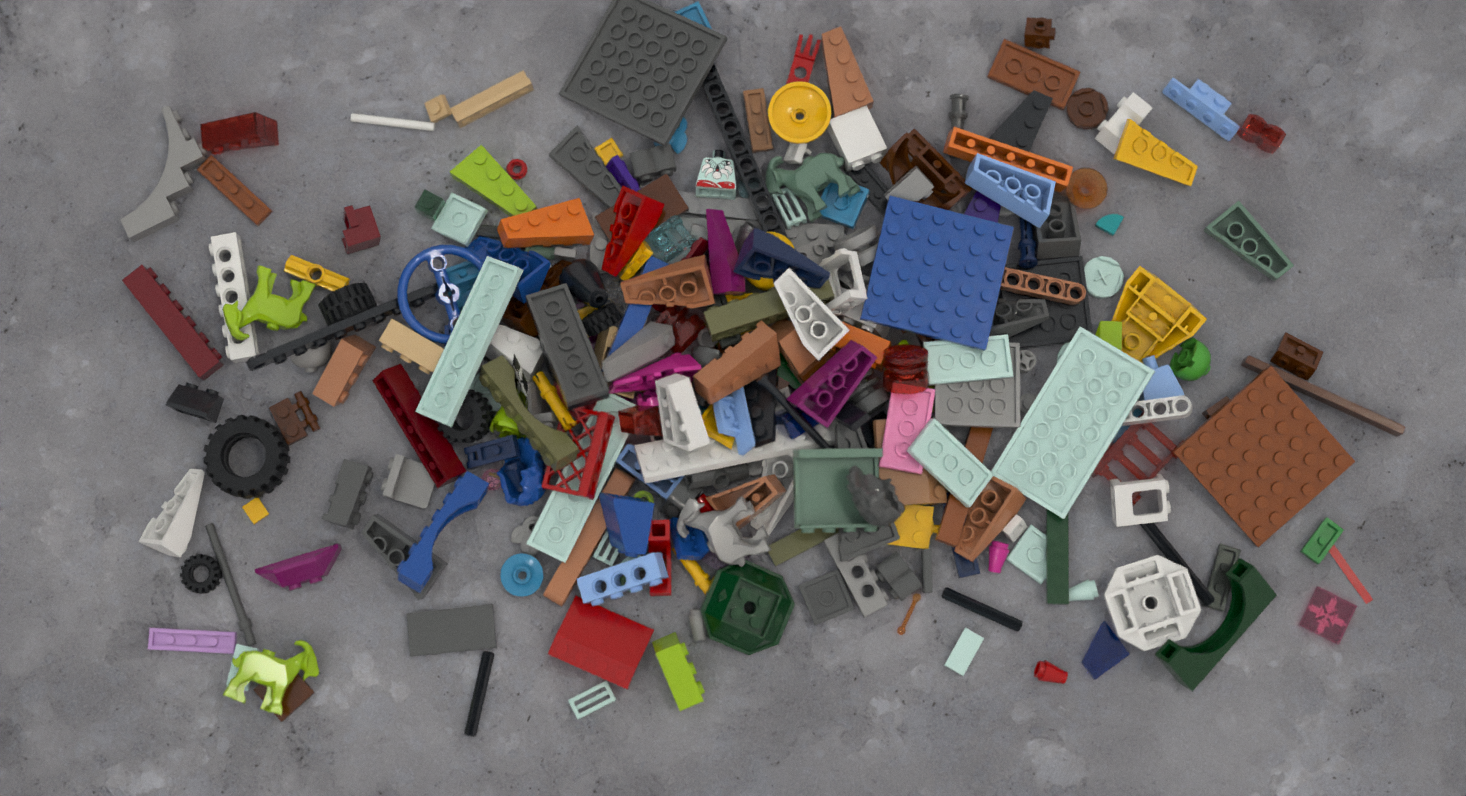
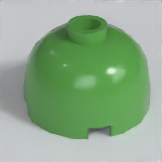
[1170,337,1211,381]

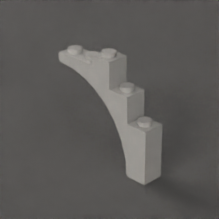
[120,105,208,242]

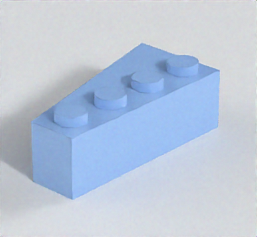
[965,153,1056,228]

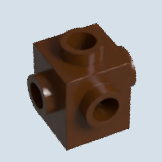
[1024,17,1056,49]

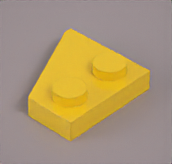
[618,240,653,281]

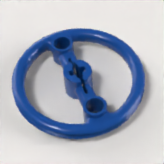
[397,245,484,344]

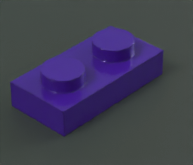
[606,155,640,191]

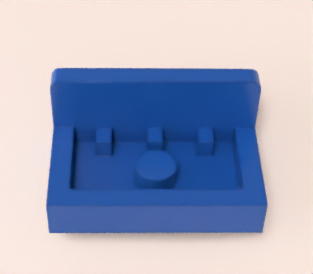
[670,517,710,561]

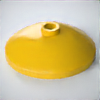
[768,82,831,144]

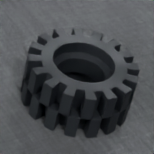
[581,302,622,337]
[180,554,222,594]

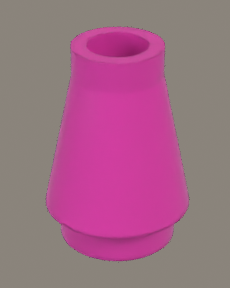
[988,540,1010,573]

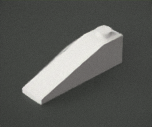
[773,268,849,361]
[138,469,205,557]

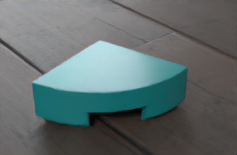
[1095,214,1124,236]

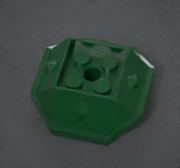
[699,560,795,655]

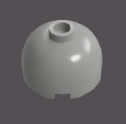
[289,340,331,372]

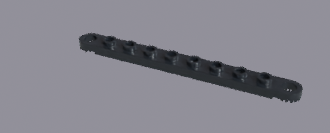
[246,282,438,371]

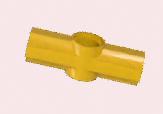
[284,255,350,292]

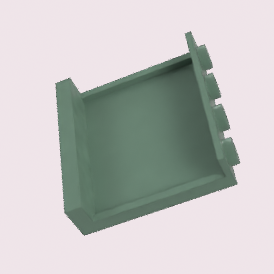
[793,448,884,533]

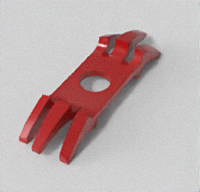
[786,34,821,84]

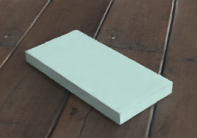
[923,334,1013,385]
[907,418,994,508]

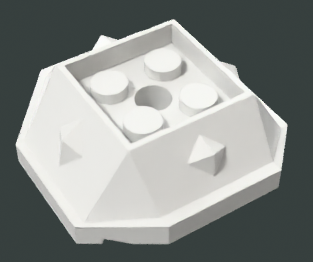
[1103,555,1201,651]

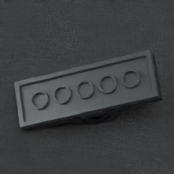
[526,283,609,411]

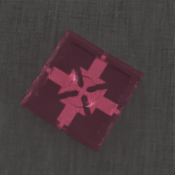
[1298,586,1357,645]

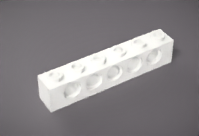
[209,232,260,363]

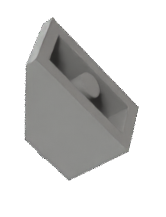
[884,166,934,201]

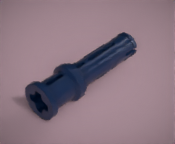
[1018,216,1038,268]

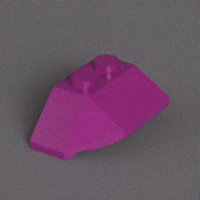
[254,543,342,591]

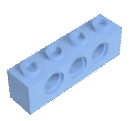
[577,552,668,606]

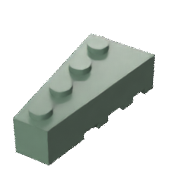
[1203,201,1294,282]

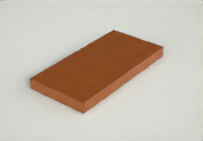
[987,39,1080,110]

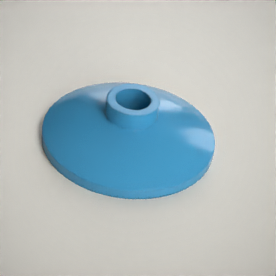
[500,553,544,597]

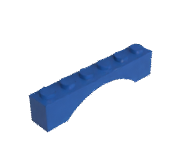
[397,471,489,593]

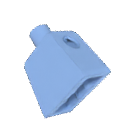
[1139,355,1184,401]

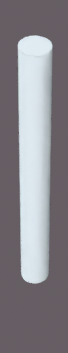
[351,113,435,131]

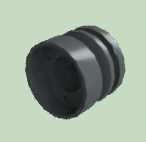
[847,368,890,416]

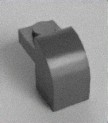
[661,478,705,518]

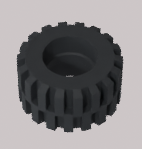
[318,283,377,326]
[435,389,494,443]

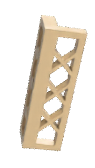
[450,70,534,128]

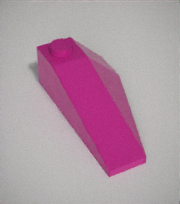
[609,353,702,394]

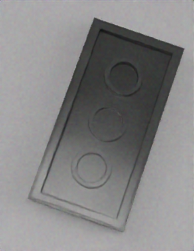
[406,604,497,657]

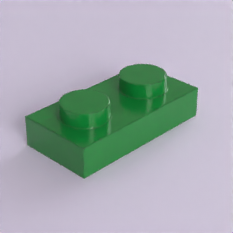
[1300,517,1344,565]

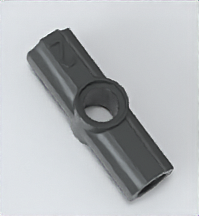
[684,463,750,489]

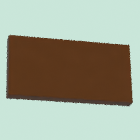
[595,173,689,242]

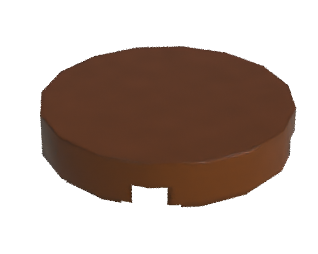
[1066,88,1108,130]

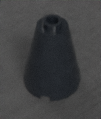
[559,259,608,308]

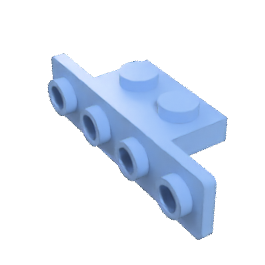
[1162,78,1240,141]
[713,387,755,456]

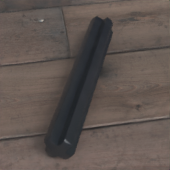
[941,587,1023,632]
[464,651,494,737]

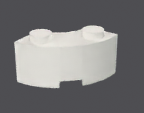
[1095,92,1152,154]

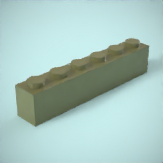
[704,279,835,342]

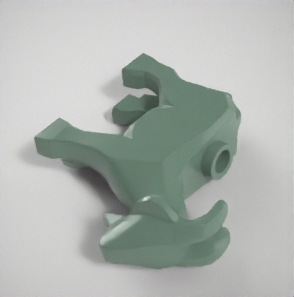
[766,153,861,223]

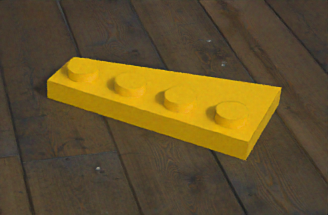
[1113,119,1198,186]

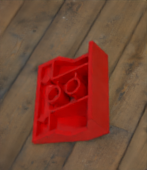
[548,596,654,689]

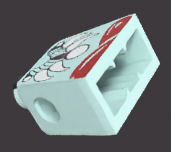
[696,150,736,200]

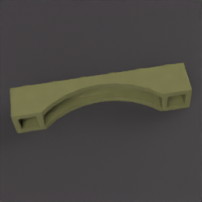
[479,355,579,471]

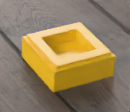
[594,138,623,167]

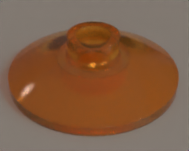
[1065,168,1108,209]

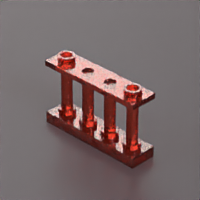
[1091,410,1184,506]

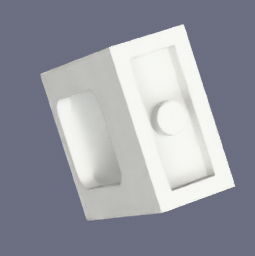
[818,248,867,316]
[1110,474,1171,527]

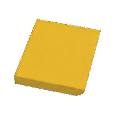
[242,498,269,525]

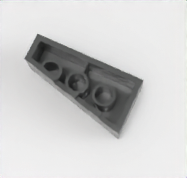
[361,514,448,600]

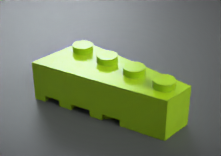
[450,145,538,217]

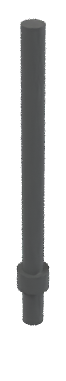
[205,523,256,646]

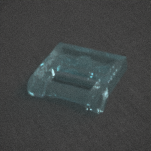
[647,215,697,263]

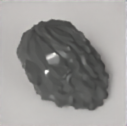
[846,465,905,527]

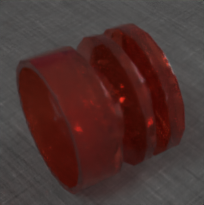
[655,305,706,354]
[883,344,928,394]

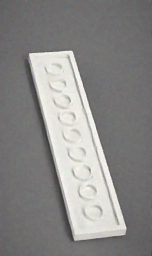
[634,411,838,483]

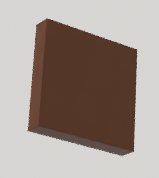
[253,673,315,722]

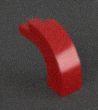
[648,520,672,596]

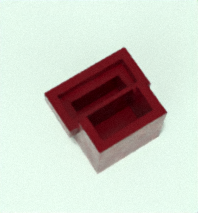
[342,205,381,255]

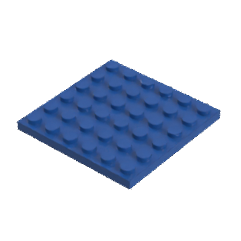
[860,196,1014,351]

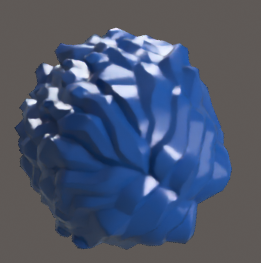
[497,437,546,507]

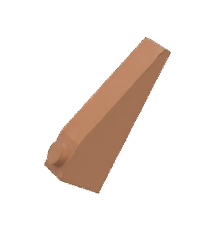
[954,476,1027,562]

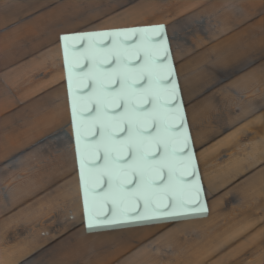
[991,327,1155,519]

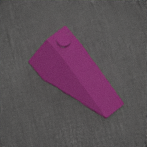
[706,209,745,296]

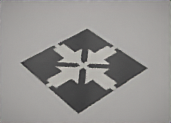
[512,353,529,408]

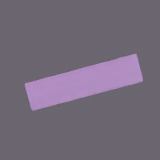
[148,628,237,654]

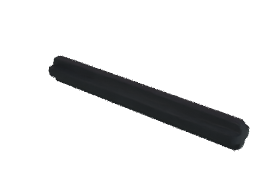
[1140,523,1215,606]

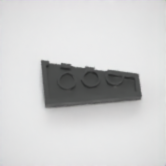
[549,125,621,208]

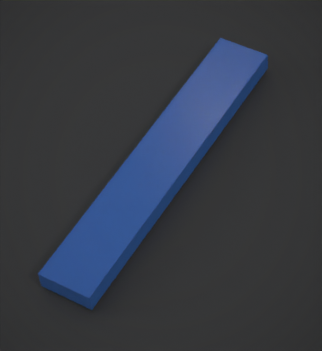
[601,256,669,379]

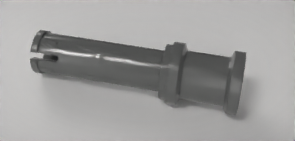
[949,94,969,159]

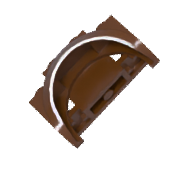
[880,128,973,211]

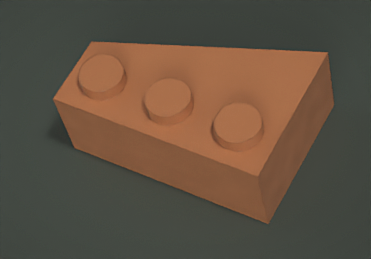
[706,474,787,530]

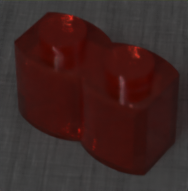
[1237,114,1286,153]

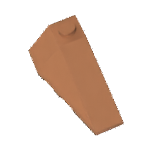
[620,255,715,308]

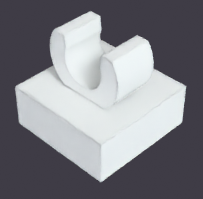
[783,143,811,165]
[1003,514,1027,543]

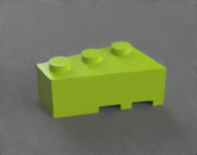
[652,632,705,711]

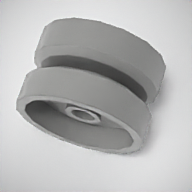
[833,224,879,271]

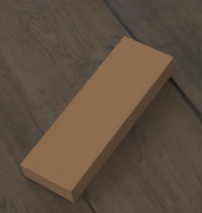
[743,88,773,153]

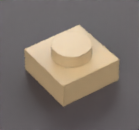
[424,95,452,123]

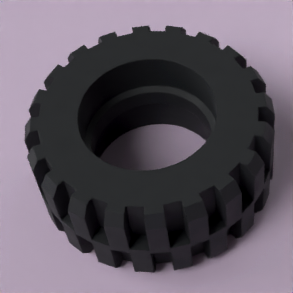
[203,415,290,499]

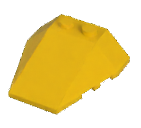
[1111,266,1207,364]

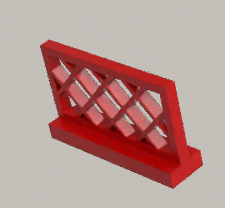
[542,404,615,500]

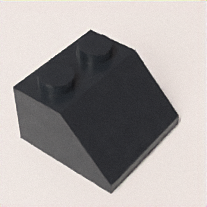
[166,383,224,423]

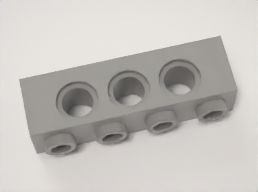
[823,533,889,618]

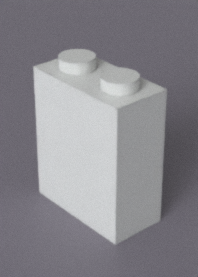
[827,106,887,171]

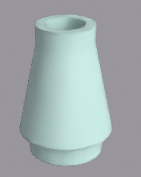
[1069,579,1099,602]

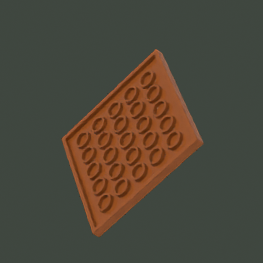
[1172,365,1355,547]

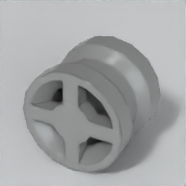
[1020,350,1036,373]

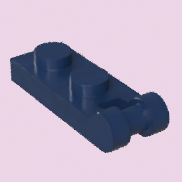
[464,435,520,470]

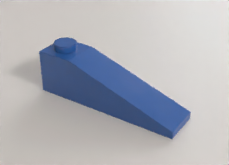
[465,236,551,303]

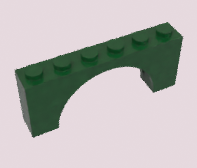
[1155,558,1277,692]

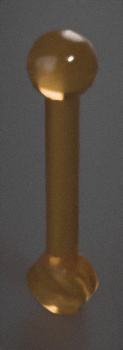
[897,593,921,635]

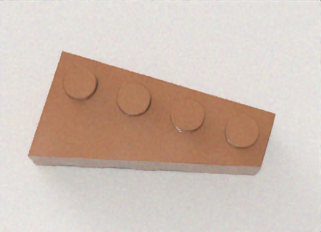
[693,321,781,405]

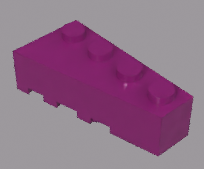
[787,340,877,428]

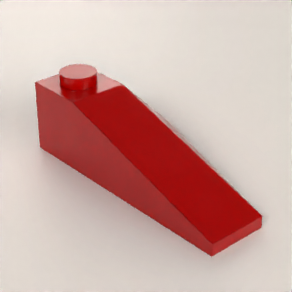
[602,186,665,276]

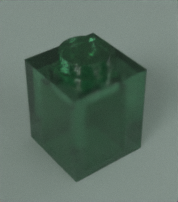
[414,189,445,222]

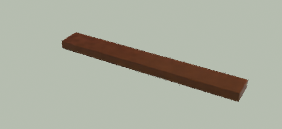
[1240,355,1406,437]

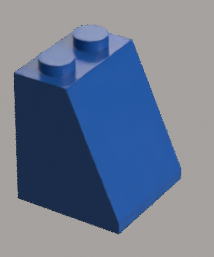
[599,492,654,558]

